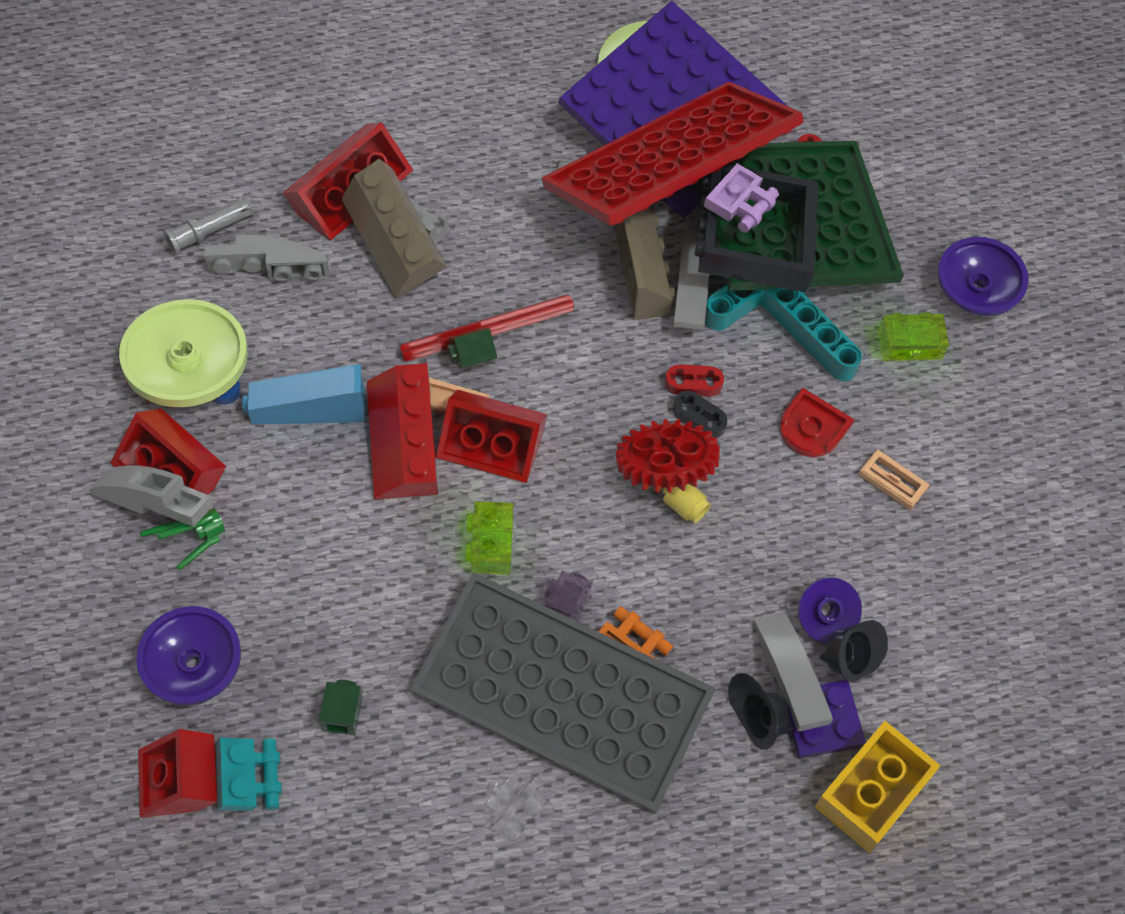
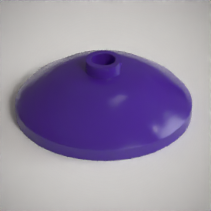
[938,237,1029,316]
[136,606,241,705]

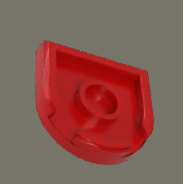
[780,387,855,457]

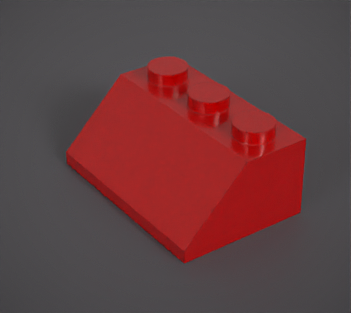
[436,389,548,483]
[110,408,227,521]

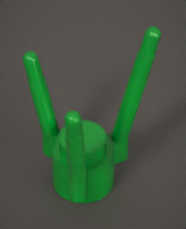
[140,508,225,570]

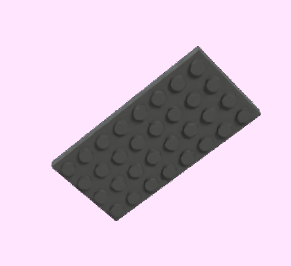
[410,572,716,814]

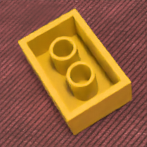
[814,721,941,854]

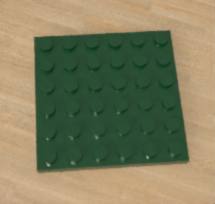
[698,141,904,291]

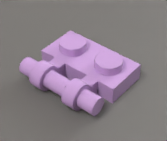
[704,163,779,233]

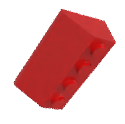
[282,122,413,240]
[367,363,438,500]

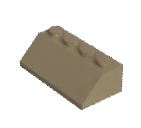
[342,159,447,298]
[614,205,676,320]

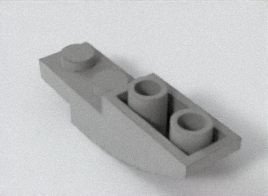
[204,234,329,281]
[89,465,213,527]

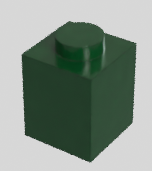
[447,327,498,368]
[319,679,363,736]

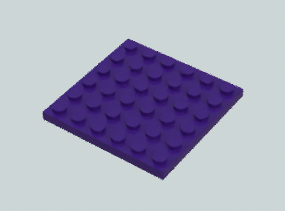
[558,0,789,218]

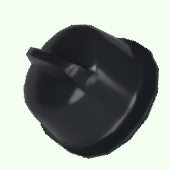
[819,620,888,682]
[728,673,793,750]

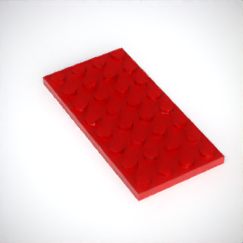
[541,81,804,226]

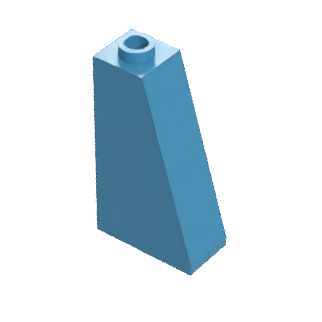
[243,364,365,425]

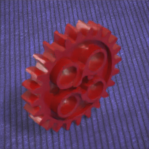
[616,419,720,493]

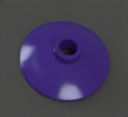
[798,577,862,643]

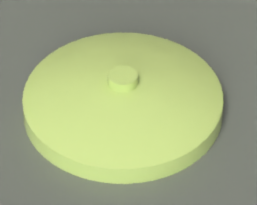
[119,299,248,407]

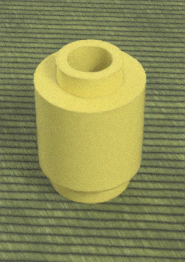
[663,484,711,524]

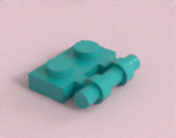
[216,737,282,811]

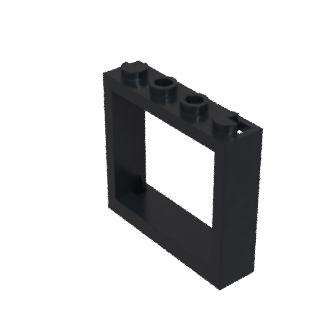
[694,164,818,292]

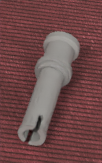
[163,197,254,255]

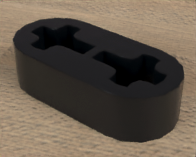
[673,391,727,438]

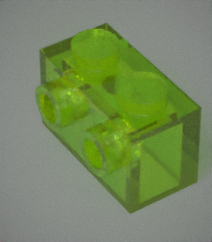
[465,501,513,575]

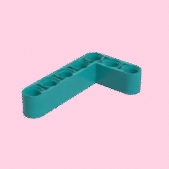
[705,285,862,381]

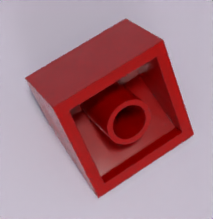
[138,729,217,818]

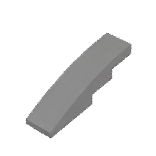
[673,229,710,330]
[753,612,833,732]

